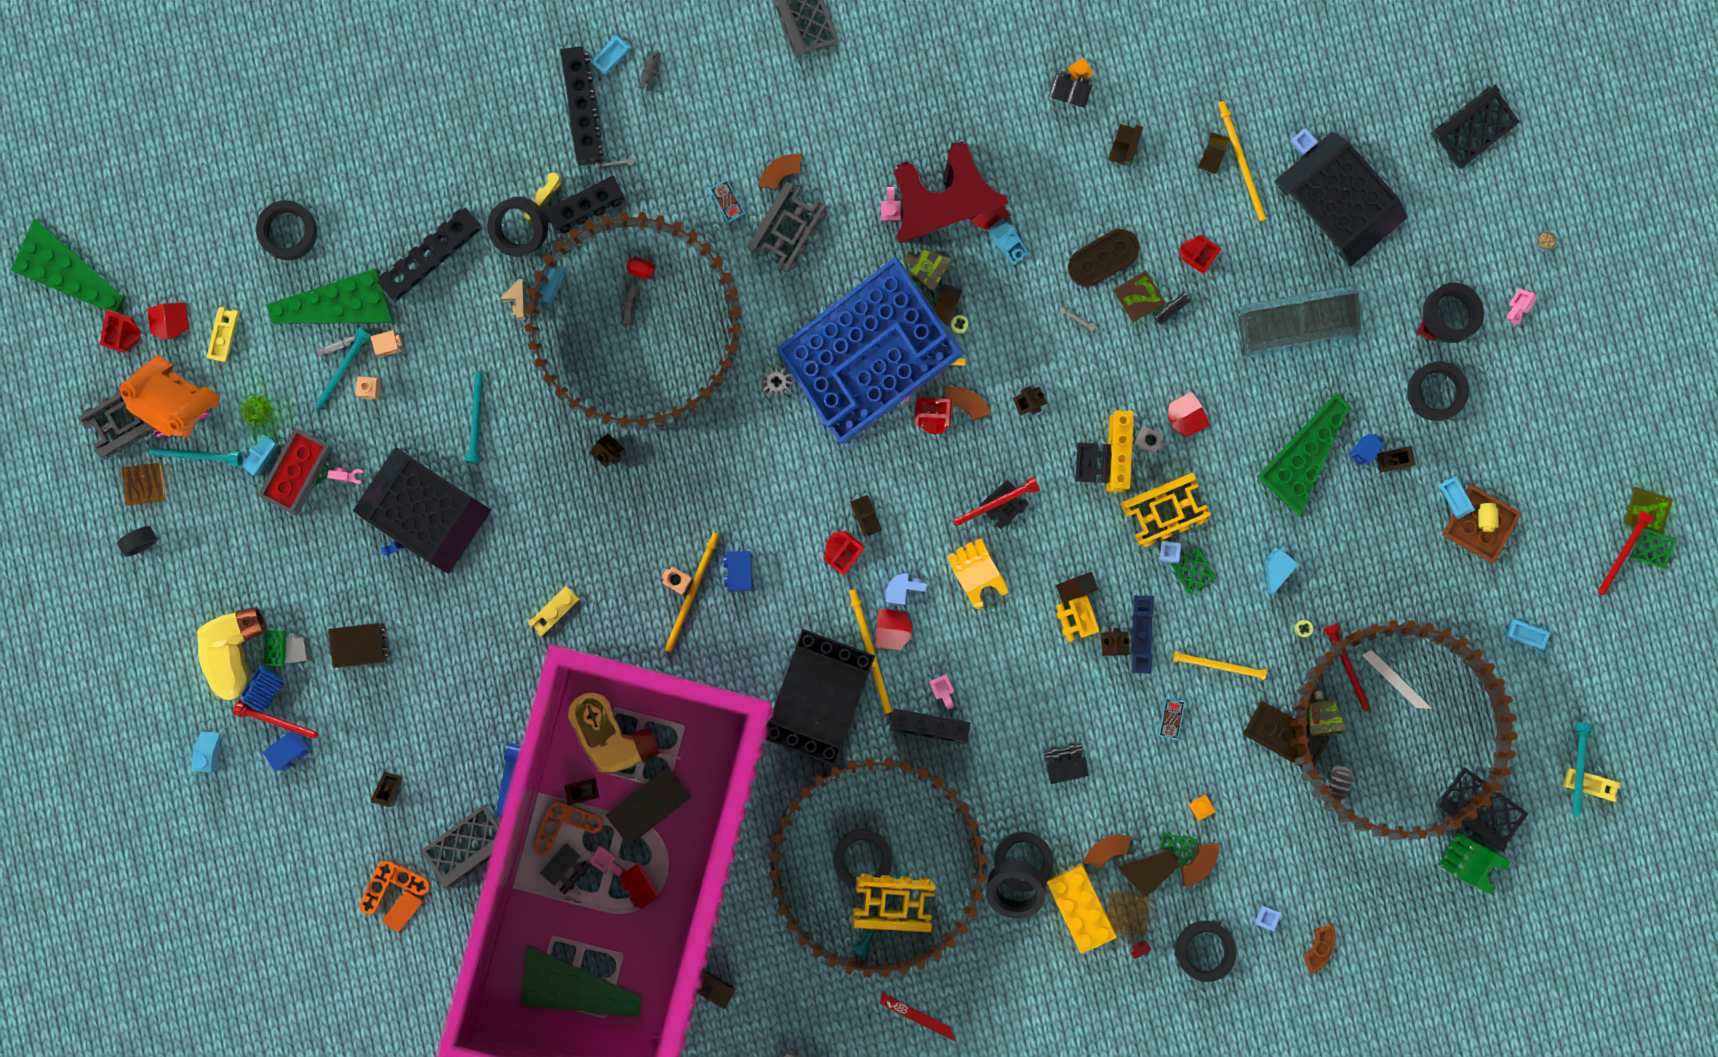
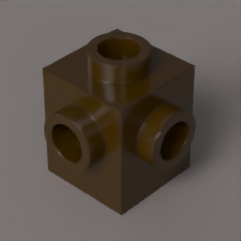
[1012,386,1048,416]
[589,433,625,468]
[1101,628,1130,656]

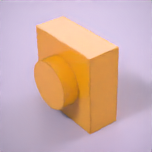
[1067,57,1094,79]
[1188,794,1216,821]

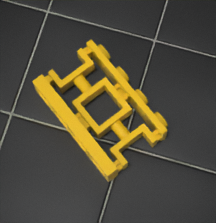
[1106,410,1134,493]
[1120,473,1211,548]
[851,874,936,932]

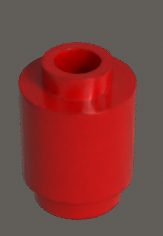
[626,256,656,279]

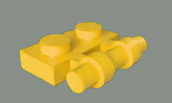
[1056,595,1100,642]

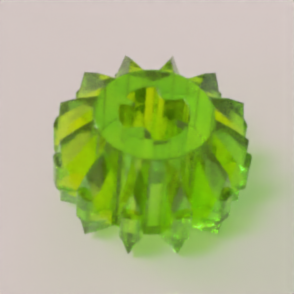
[239,394,273,427]

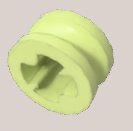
[951,315,968,334]
[1294,620,1313,638]

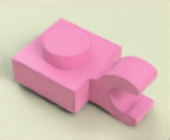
[881,187,901,221]
[1507,289,1537,325]
[327,468,364,484]
[929,674,954,710]
[589,846,625,876]

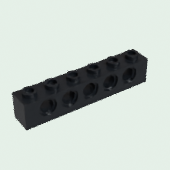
[560,46,604,165]
[377,207,483,303]

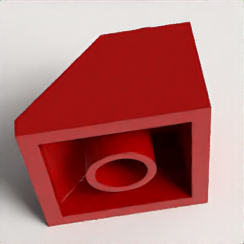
[619,862,661,910]

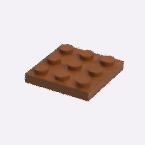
[1441,485,1522,564]

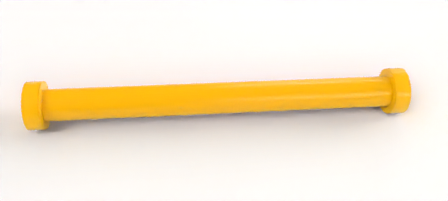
[1173,650,1267,681]

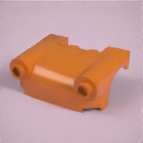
[120,354,220,439]

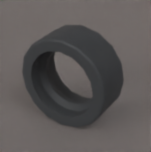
[117,526,158,557]

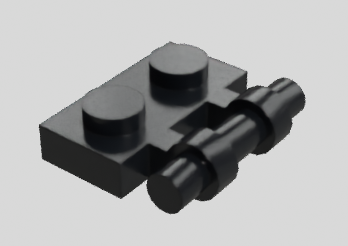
[1075,443,1112,483]
[979,479,1029,530]
[1044,743,1089,784]
[539,843,591,895]

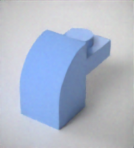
[885,573,927,605]

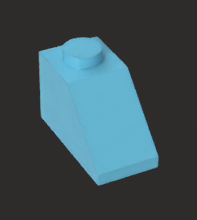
[1265,549,1298,595]
[191,731,221,772]

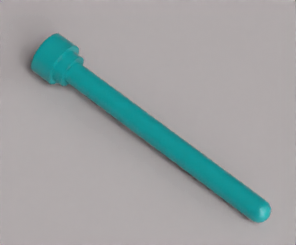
[315,327,373,410]
[465,371,483,464]
[149,448,242,466]
[1573,723,1592,817]
[852,871,906,958]

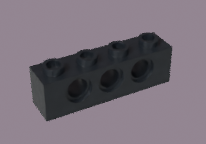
[545,175,625,234]
[890,708,971,744]

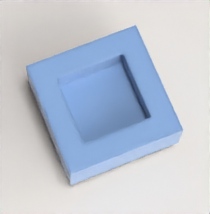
[1290,128,1318,156]
[1159,541,1181,563]
[1255,905,1281,931]

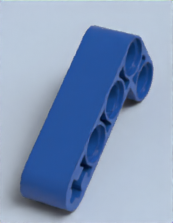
[496,742,522,818]

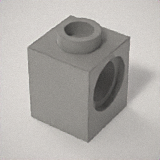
[1133,426,1165,454]
[285,634,311,664]

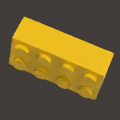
[1047,863,1117,954]

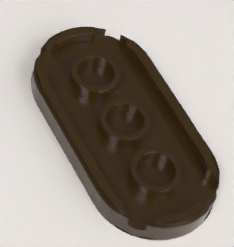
[1068,229,1139,287]

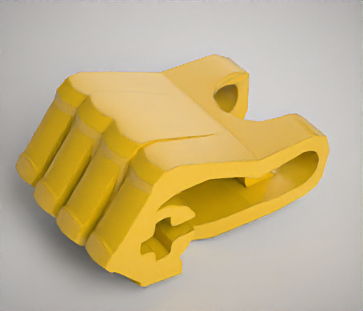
[947,538,1009,610]

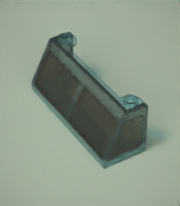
[1236,285,1361,358]

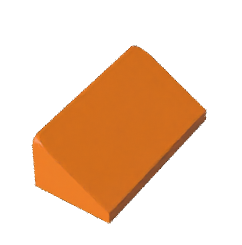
[382,890,424,932]

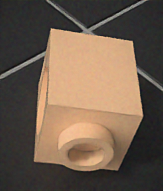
[371,330,403,358]
[356,376,381,400]
[661,567,693,595]

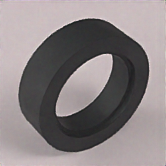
[487,197,548,257]
[256,200,318,260]
[1423,282,1484,343]
[1407,361,1469,421]
[833,829,892,888]
[994,831,1054,892]
[986,860,1046,919]
[1176,921,1237,982]

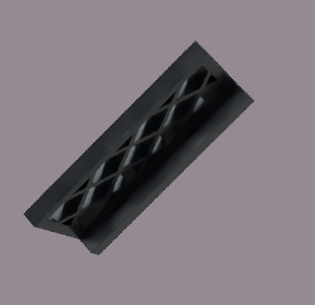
[1430,85,1520,169]
[1435,767,1529,852]

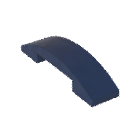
[1131,595,1154,674]

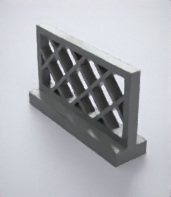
[773,0,839,58]
[421,805,500,889]

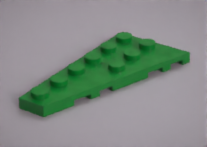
[10,219,125,313]
[266,269,394,324]
[1257,393,1350,517]
[521,945,642,1017]

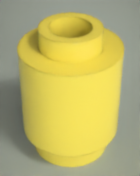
[1478,503,1499,532]

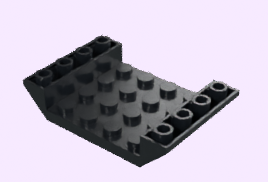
[1274,132,1408,267]
[353,447,492,574]
[765,629,876,766]

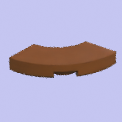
[758,154,802,190]
[943,387,991,420]
[1083,834,1132,868]
[1181,843,1219,887]
[1302,923,1336,974]

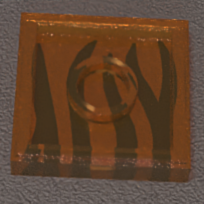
[121,462,166,506]
[1108,893,1149,936]

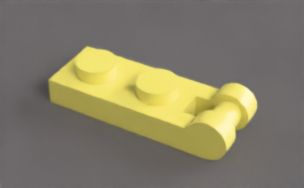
[523,173,561,224]
[206,307,240,363]
[527,586,580,637]
[1563,768,1621,802]

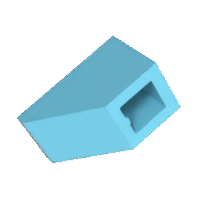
[987,218,1028,265]

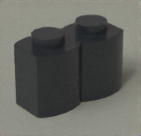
[1049,71,1093,108]

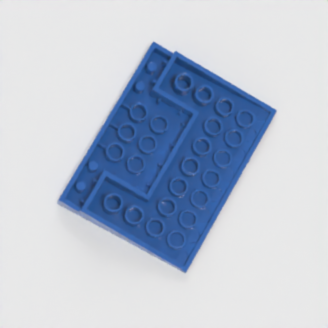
[777,257,965,444]

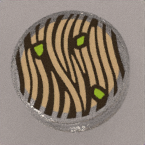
[1535,231,1556,251]

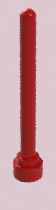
[953,477,1040,526]
[1598,510,1655,595]
[1323,622,1370,711]
[233,701,318,739]

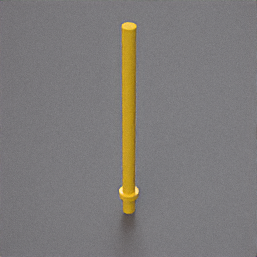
[1218,101,1267,222]
[664,532,720,653]
[849,589,892,714]

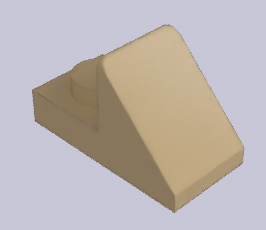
[500,279,526,321]

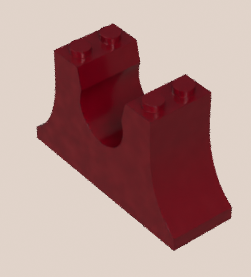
[893,141,1010,243]

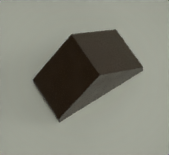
[1198,132,1229,174]
[935,284,962,326]
[1377,446,1416,473]
[1056,572,1099,603]
[371,772,403,807]
[564,778,599,805]

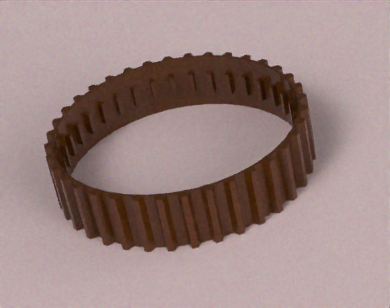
[525,212,741,430]
[1290,620,1518,840]
[769,757,987,978]

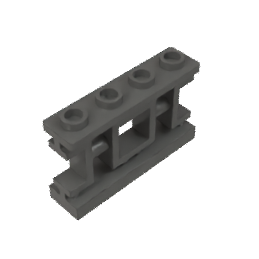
[747,181,828,273]
[78,390,155,459]

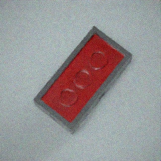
[258,428,334,516]

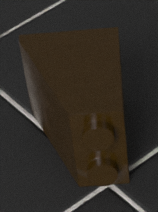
[328,623,390,668]
[1116,847,1180,897]

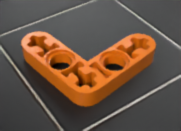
[534,801,603,856]
[359,860,431,914]

